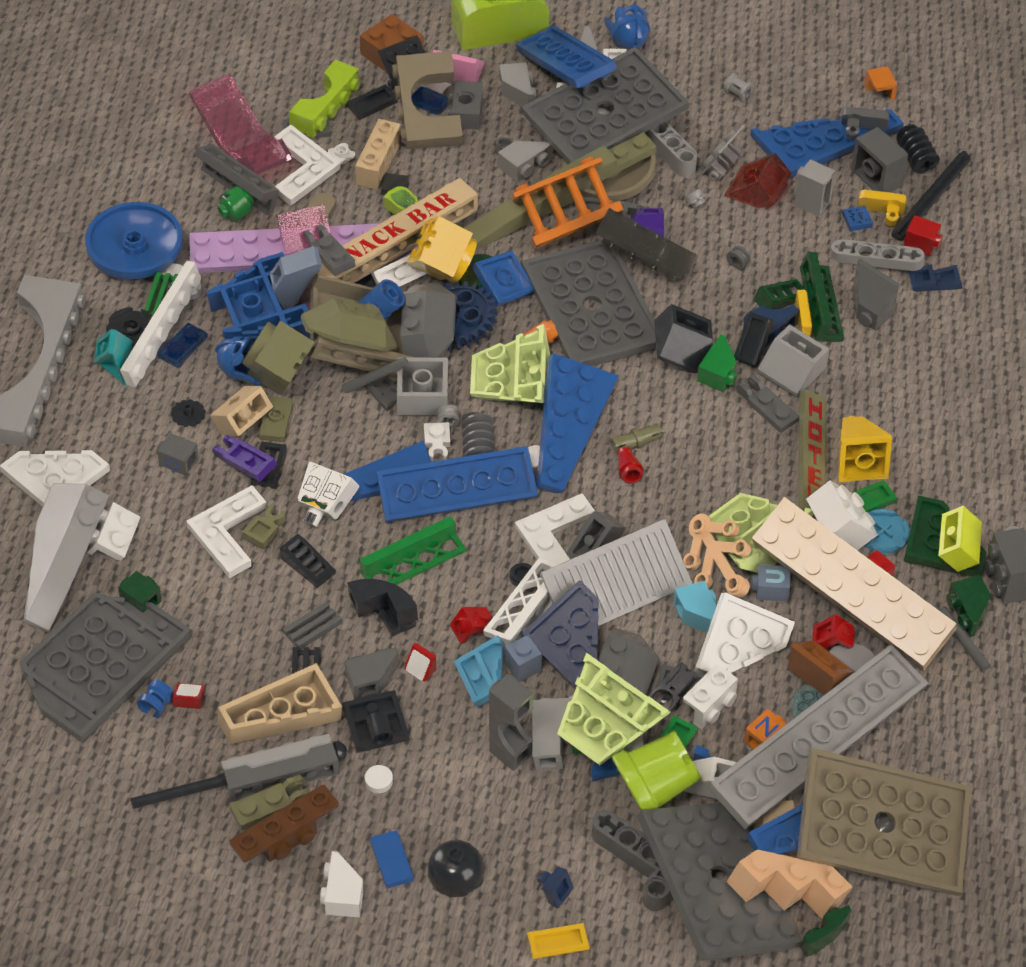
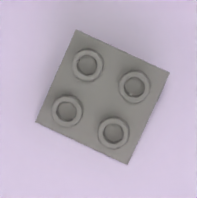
[700,125,744,181]

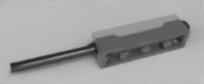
[130,734,347,809]

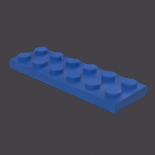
[515,25,617,88]
[376,446,538,523]

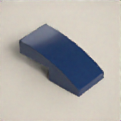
[909,264,962,292]

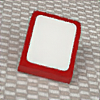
[404,643,436,682]
[173,683,205,709]

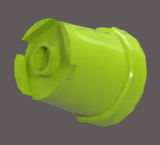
[612,731,702,810]

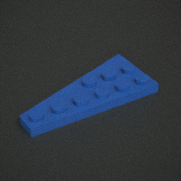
[750,109,904,179]

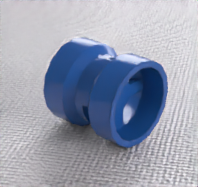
[137,680,174,718]

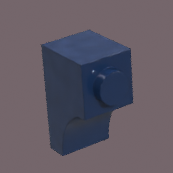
[743,304,800,347]

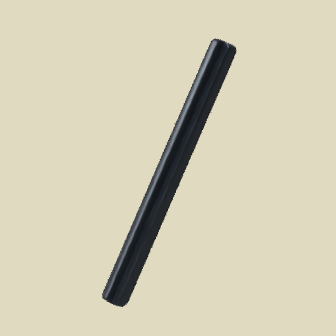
[891,151,971,241]

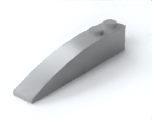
[23,483,109,632]

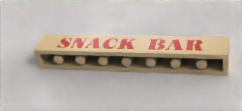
[311,178,478,285]

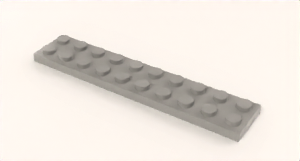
[707,644,929,830]

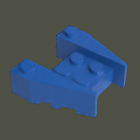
[207,252,310,345]

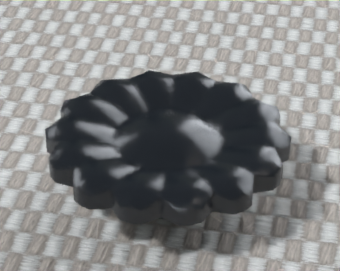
[171,399,206,427]

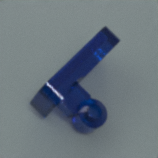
[411,86,448,115]

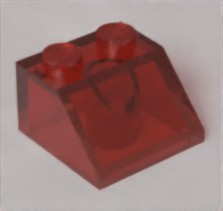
[724,153,792,209]

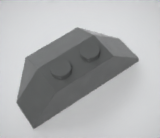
[400,282,457,358]
[599,628,659,695]

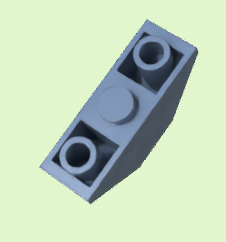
[270,246,322,310]

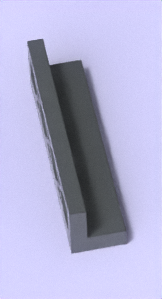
[195,144,279,215]

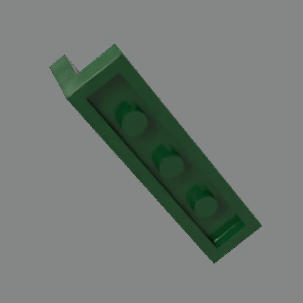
[799,251,844,342]

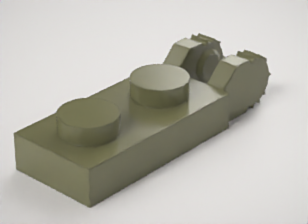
[229,775,310,832]

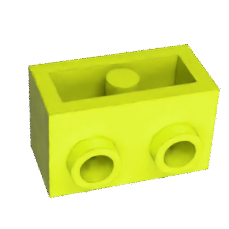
[939,506,982,572]

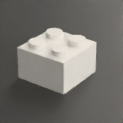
[806,481,878,550]

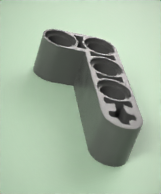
[591,810,673,911]

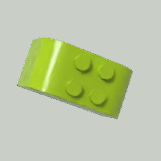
[451,0,550,51]

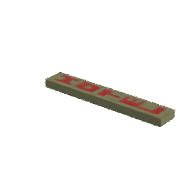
[798,389,826,520]

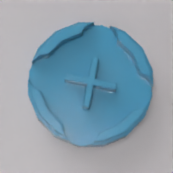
[864,509,910,554]

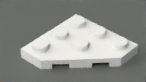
[0,450,110,507]
[695,593,795,674]

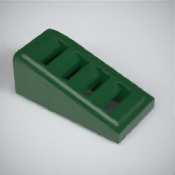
[754,279,804,309]

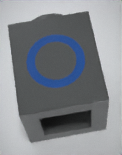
[156,433,199,476]

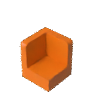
[864,66,898,100]

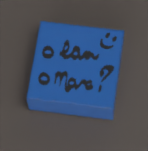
[842,206,873,231]

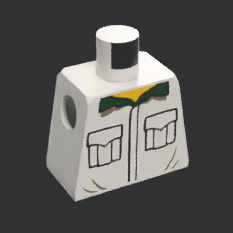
[298,462,359,528]

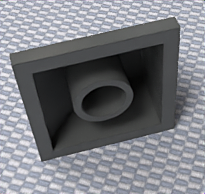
[852,259,899,330]

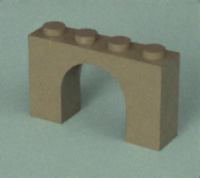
[392,51,463,149]

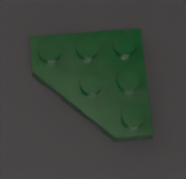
[904,495,987,577]

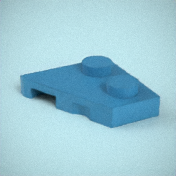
[454,635,503,707]

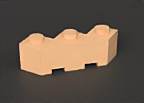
[726,850,852,919]

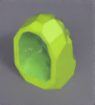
[384,186,418,215]

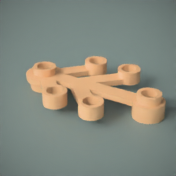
[683,514,751,598]

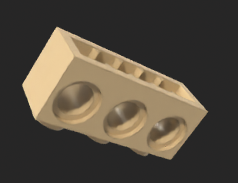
[355,119,401,190]

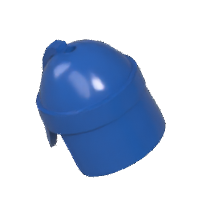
[604,4,650,50]
[215,336,261,385]

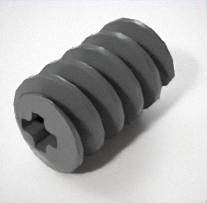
[462,412,495,457]

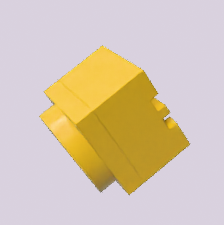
[406,216,477,283]

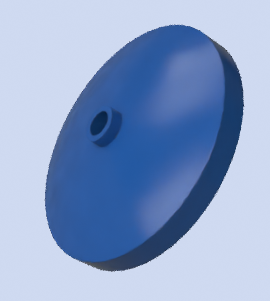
[85,202,183,279]

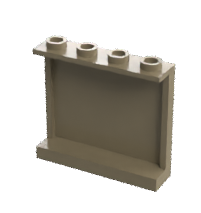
[310,275,412,378]

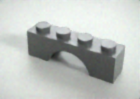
[489,674,533,771]

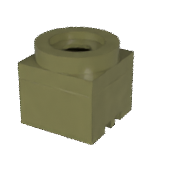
[242,321,315,395]

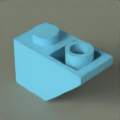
[673,581,717,633]

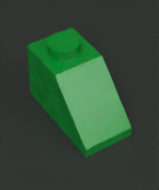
[697,334,738,393]

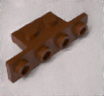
[229,785,339,863]

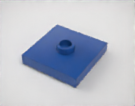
[472,250,534,307]

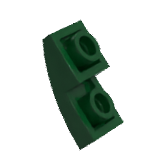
[801,905,851,958]

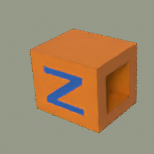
[744,709,786,750]

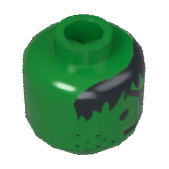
[217,186,254,222]

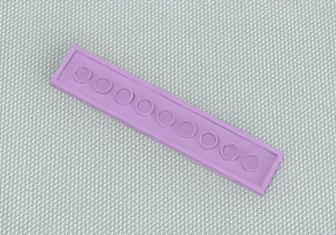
[190,223,418,273]

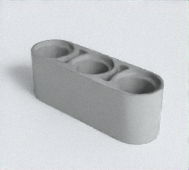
[648,121,697,177]

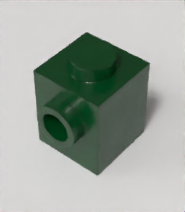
[118,570,162,613]

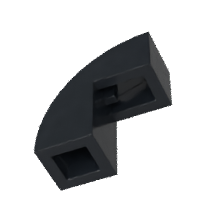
[347,579,418,627]

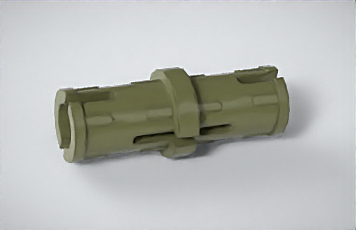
[610,423,663,454]

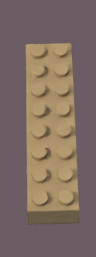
[752,497,956,671]

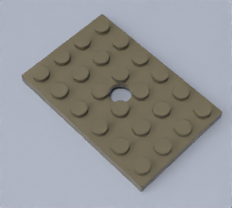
[797,748,971,896]

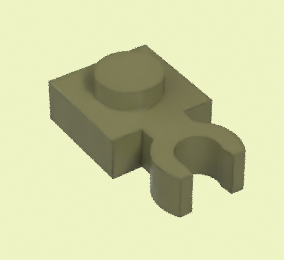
[242,505,286,550]

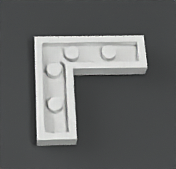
[274,125,341,206]
[186,485,267,579]
[515,493,595,571]

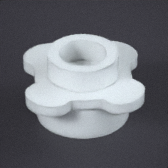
[328,143,355,165]

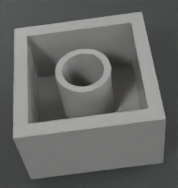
[397,357,448,415]

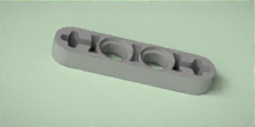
[831,239,924,271]

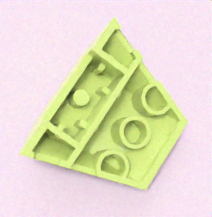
[470,324,550,403]
[709,493,814,573]
[557,653,671,765]

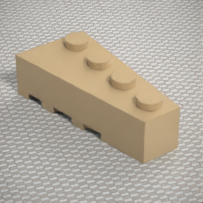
[218,663,342,744]

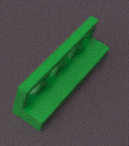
[360,516,467,585]

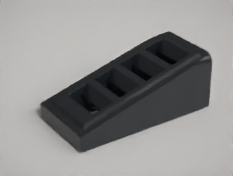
[280,534,336,588]

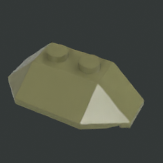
[300,298,398,351]

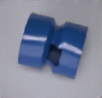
[359,279,405,320]

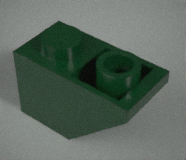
[946,575,991,637]

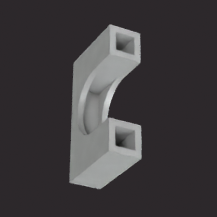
[532,696,645,770]

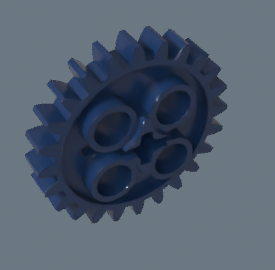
[445,281,498,350]

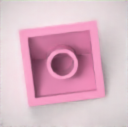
[433,50,486,82]

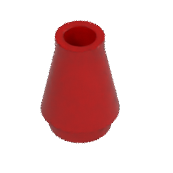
[617,447,644,484]

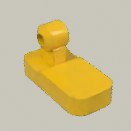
[857,190,907,227]

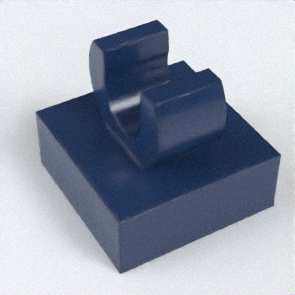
[537,866,574,908]

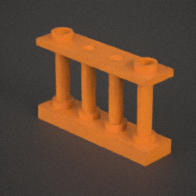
[511,156,623,249]

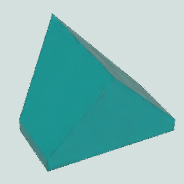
[94,329,132,386]

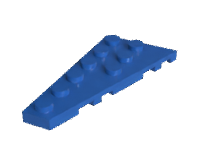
[536,353,619,493]

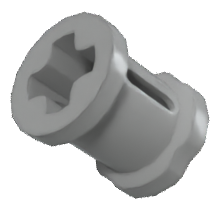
[724,73,754,102]

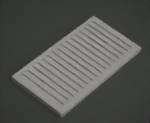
[540,519,693,626]

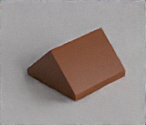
[788,641,855,695]

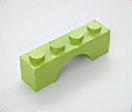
[289,60,361,139]

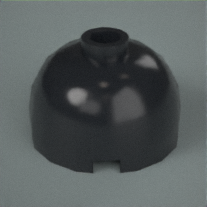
[428,840,484,897]

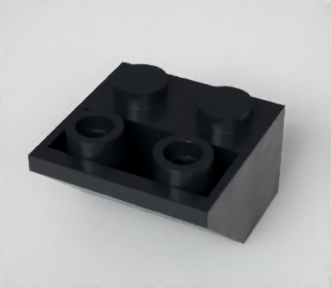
[654,304,713,373]

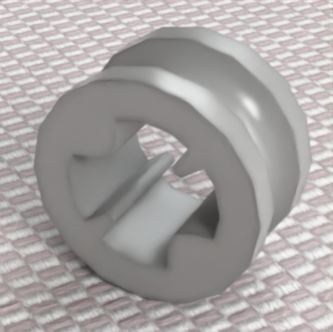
[437,405,459,427]

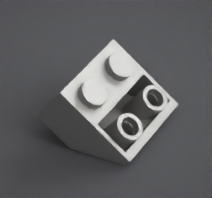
[757,325,830,397]

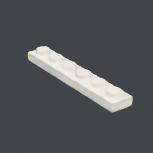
[120,261,201,388]

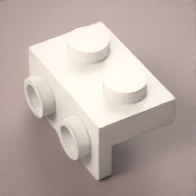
[87,502,140,561]
[683,665,738,729]

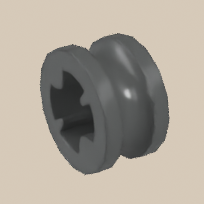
[726,246,751,270]

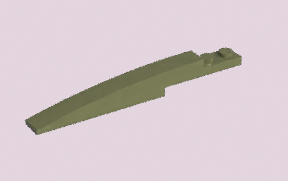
[464,132,657,251]

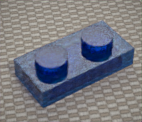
[158,322,208,368]

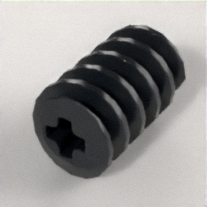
[896,124,940,173]

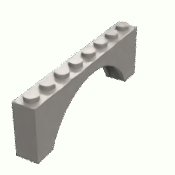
[0,275,86,447]

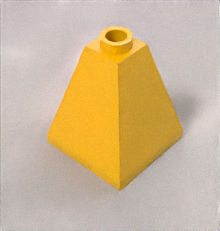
[838,416,892,482]

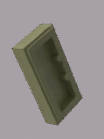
[259,396,293,442]

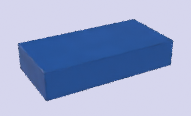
[370,830,414,889]

